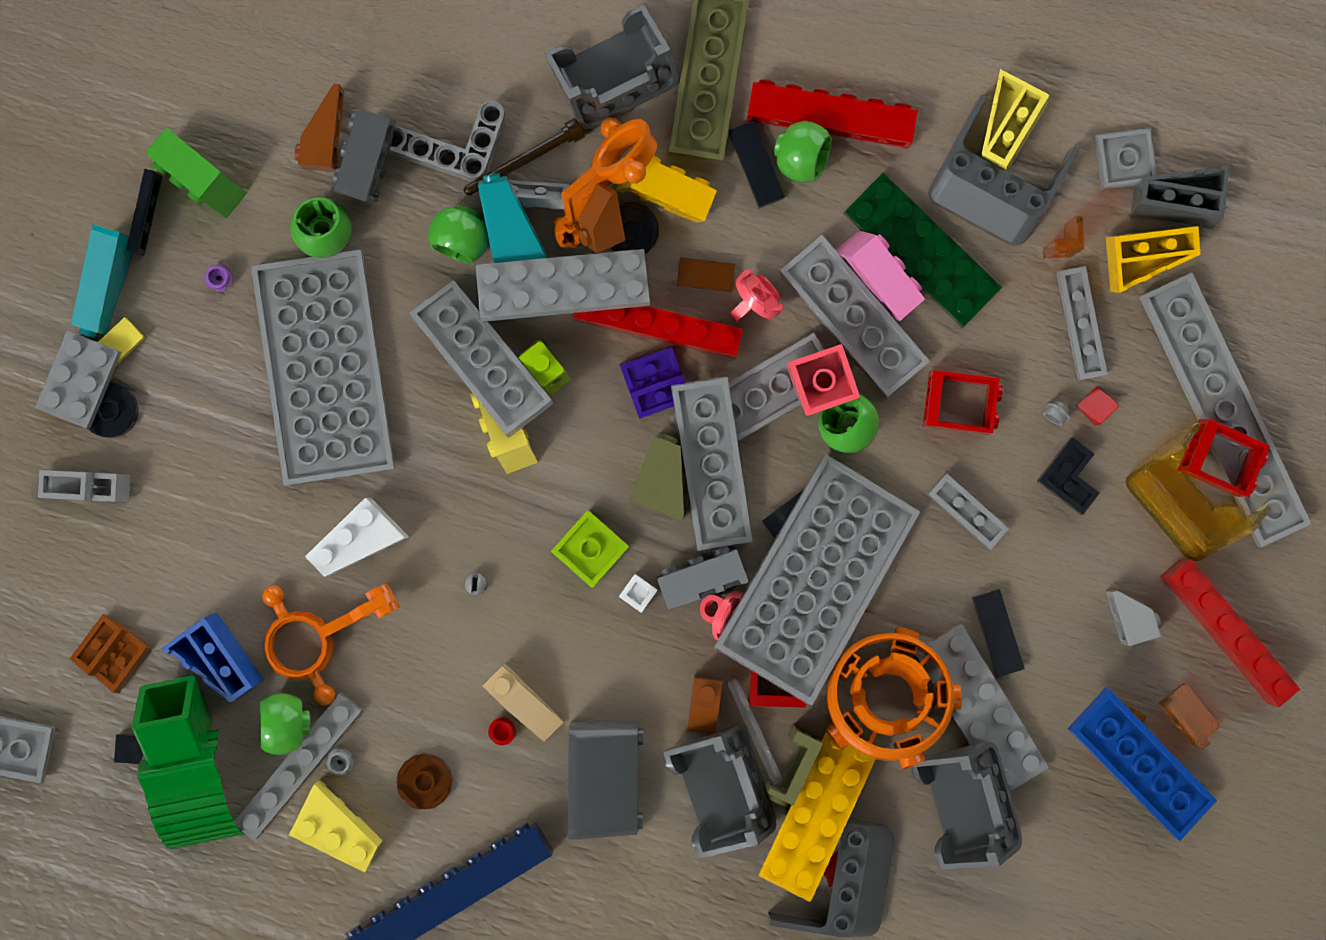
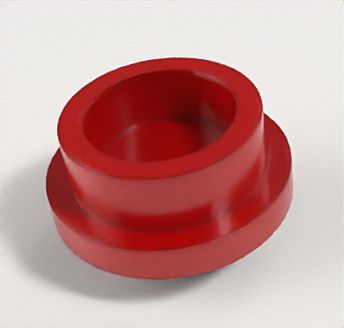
[488,717,516,746]

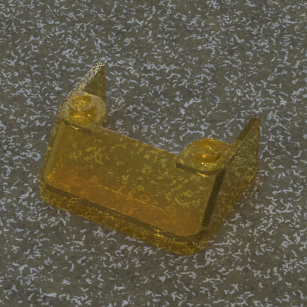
[1126,422,1271,561]

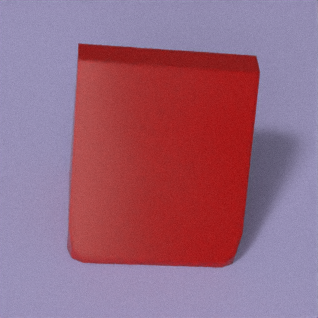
[1076,387,1119,426]

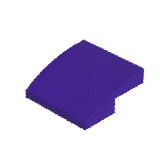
[619,345,685,419]

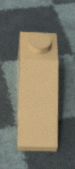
[483,663,564,742]

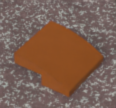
[70,614,152,693]

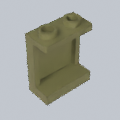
[765,724,823,806]

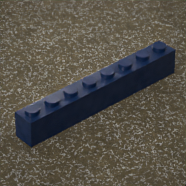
[345,822,553,940]

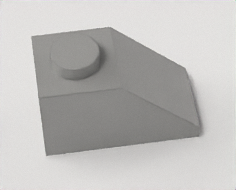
[1105,589,1162,646]

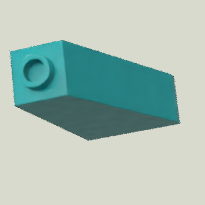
[478,173,549,263]
[71,224,133,338]

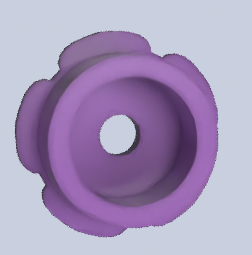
[205,265,233,292]

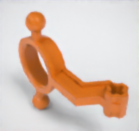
[553,117,657,249]
[262,582,400,706]

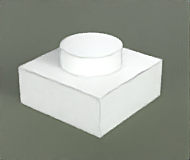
[619,574,657,613]

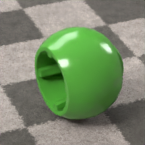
[774,121,832,183]
[290,197,352,258]
[428,205,489,263]
[818,394,879,453]
[259,693,310,755]

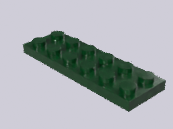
[843,173,1002,328]

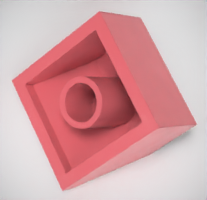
[786,344,860,416]

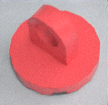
[729,270,783,323]
[700,590,745,640]

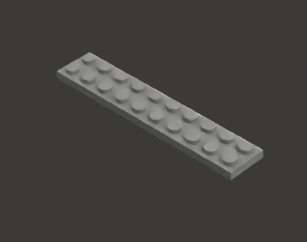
[1139,273,1311,548]

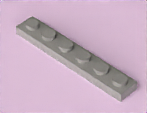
[233,693,363,841]

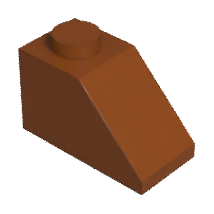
[578,182,625,254]
[687,675,722,734]

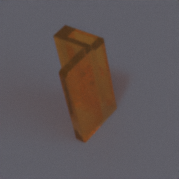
[1043,216,1084,259]
[1159,683,1220,750]

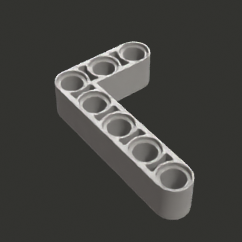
[389,101,506,182]

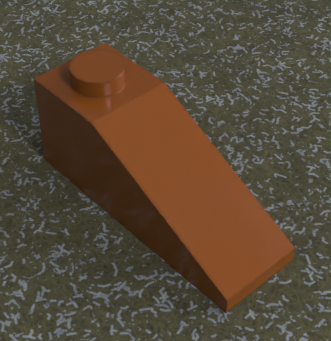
[295,83,344,172]

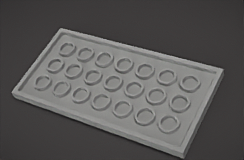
[251,249,395,486]
[713,454,920,706]

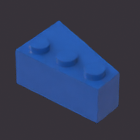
[161,612,264,703]

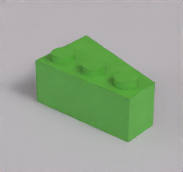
[145,128,247,218]

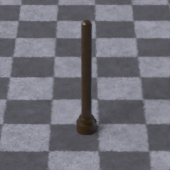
[464,118,585,196]

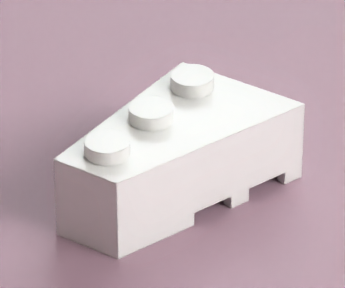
[305,498,409,577]

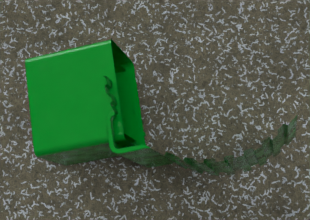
[131,676,245,849]

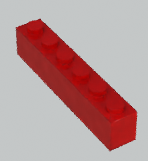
[746,80,918,149]
[573,306,743,359]
[1160,559,1301,707]

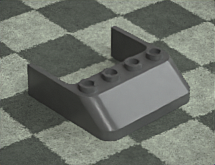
[928,95,1080,246]
[767,807,894,937]

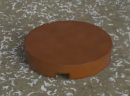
[397,753,453,810]

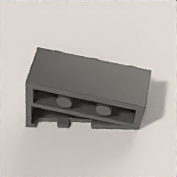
[332,109,396,202]
[1131,165,1230,228]
[657,546,749,610]

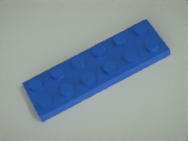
[1067,687,1217,841]

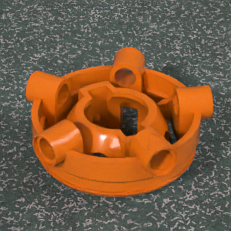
[826,627,962,769]

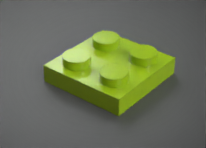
[551,510,630,588]

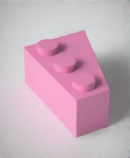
[836,230,925,321]

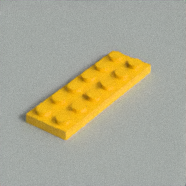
[758,723,876,902]

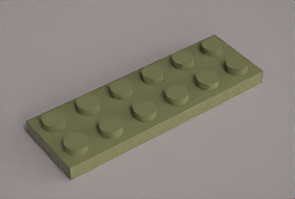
[669,0,749,162]

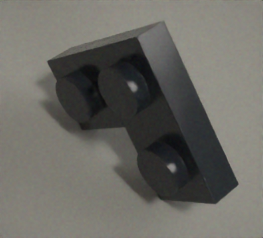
[1037,437,1100,515]

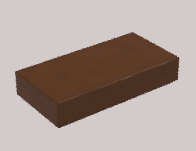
[677,257,735,292]

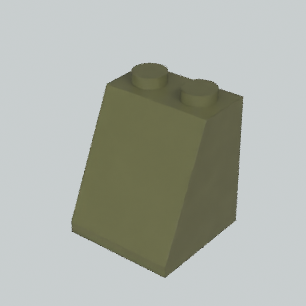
[629,434,684,520]

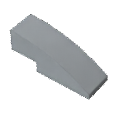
[38,470,130,502]

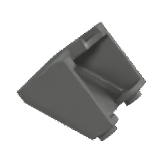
[544,4,679,129]
[568,720,644,839]
[663,725,776,859]
[912,742,1022,870]

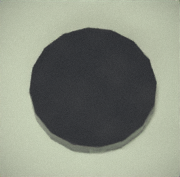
[610,202,659,254]
[89,383,139,438]

